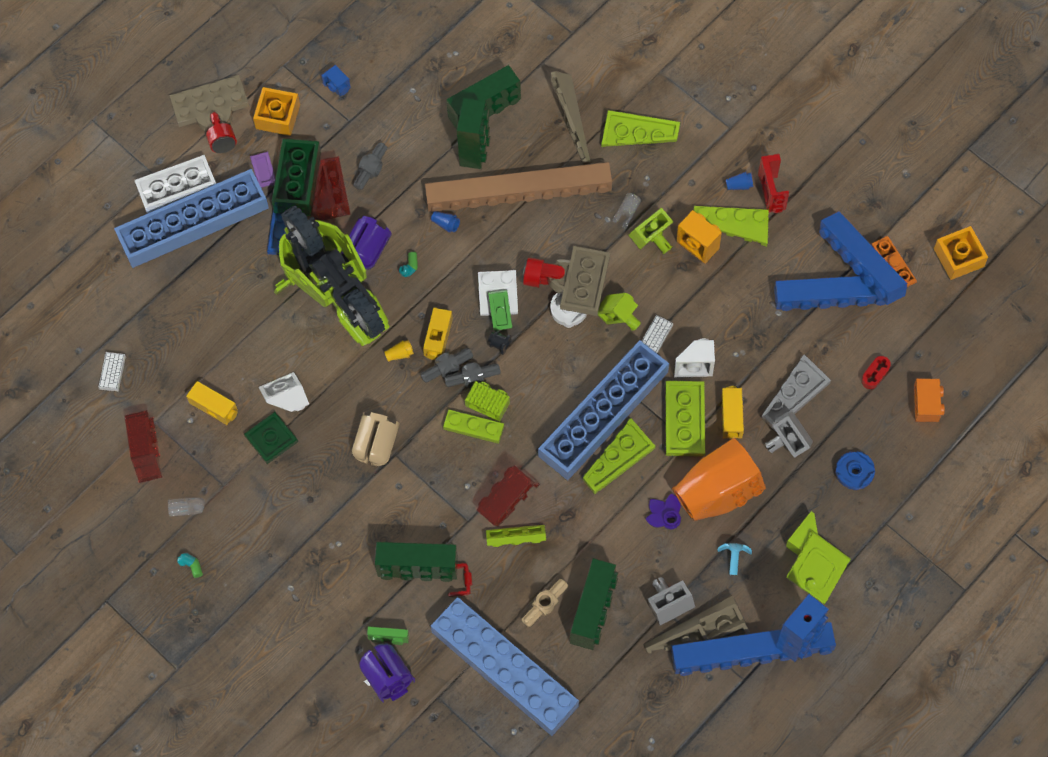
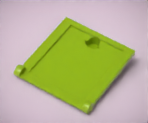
[786,531,851,604]

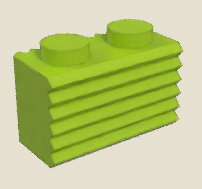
[465,381,510,422]

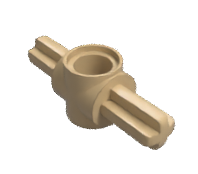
[522,579,568,627]

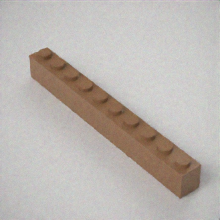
[425,162,612,212]

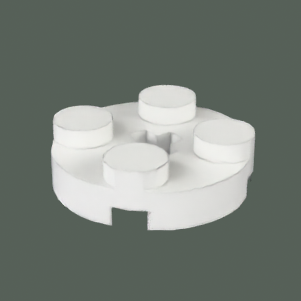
[550,293,587,328]

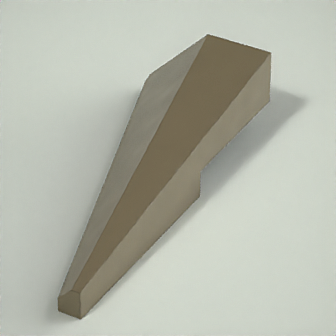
[551,71,591,165]
[644,595,751,653]

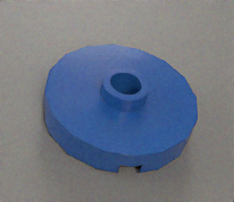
[836,452,875,490]

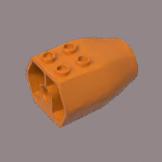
[672,438,766,521]

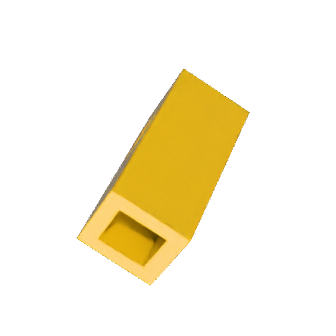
[423,308,453,360]
[186,381,238,425]
[721,386,744,438]

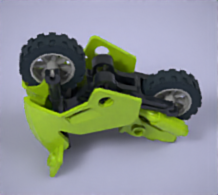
[274,206,390,346]

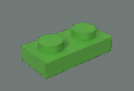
[488,290,512,330]
[367,627,409,645]

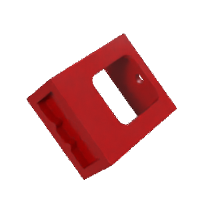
[758,154,789,213]

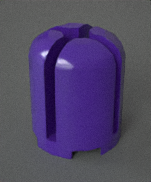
[341,216,392,270]
[360,643,415,703]

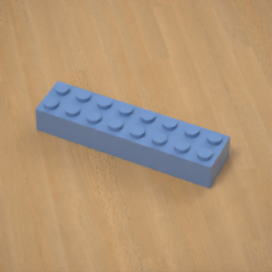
[114,169,269,268]
[538,340,669,481]
[431,597,579,736]

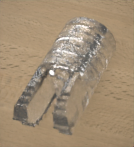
[612,193,641,229]
[168,497,205,517]

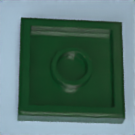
[244,412,298,464]

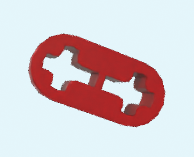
[862,356,891,389]

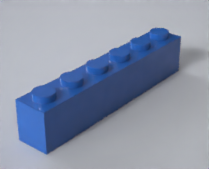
[819,212,907,305]
[774,276,885,311]

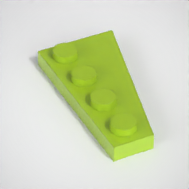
[601,110,680,147]
[694,206,769,246]
[583,418,656,494]

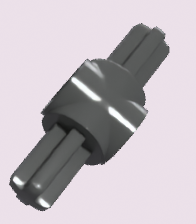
[353,143,387,190]
[420,348,473,383]
[444,363,501,388]

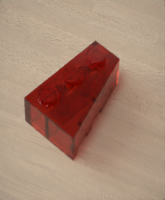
[312,156,351,221]
[124,410,162,483]
[477,465,540,527]

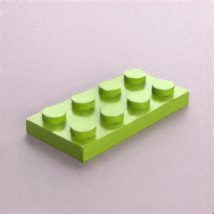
[666,381,705,456]

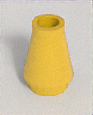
[384,340,414,362]

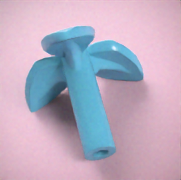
[718,543,752,575]

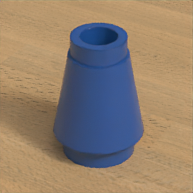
[726,172,754,190]
[431,211,460,232]

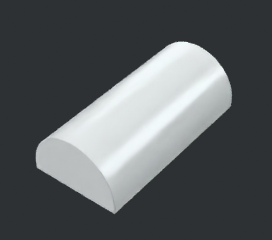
[135,155,216,214]

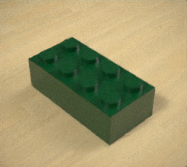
[446,65,521,130]
[457,98,491,169]
[272,139,321,216]
[375,542,458,582]
[570,558,619,650]

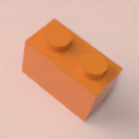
[914,379,945,422]

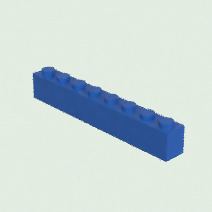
[671,622,836,676]

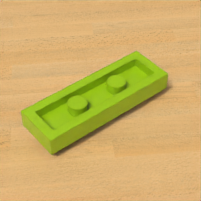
[443,410,504,444]
[486,525,546,547]

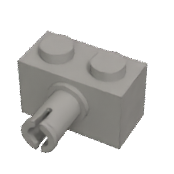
[765,410,813,458]
[648,577,695,625]

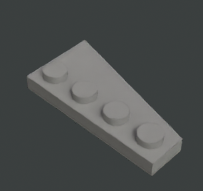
[762,355,831,431]

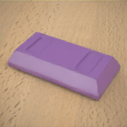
[250,152,276,188]

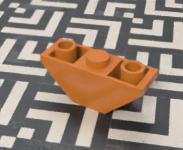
[871,236,917,287]

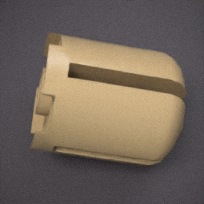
[352,412,400,466]

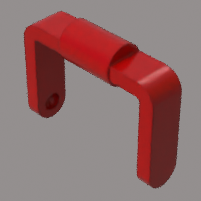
[448,563,473,597]

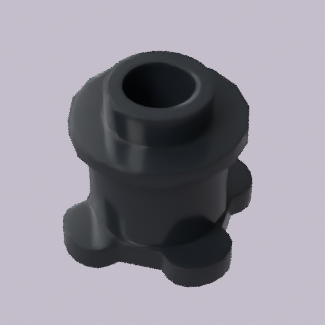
[488,330,512,355]

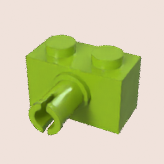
[629,208,673,255]
[598,293,641,331]

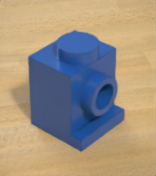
[321,65,351,96]

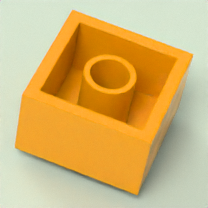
[253,87,300,136]
[676,210,722,264]
[934,226,988,280]

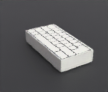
[642,315,673,353]
[99,352,126,392]

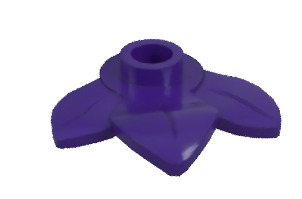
[646,494,681,530]

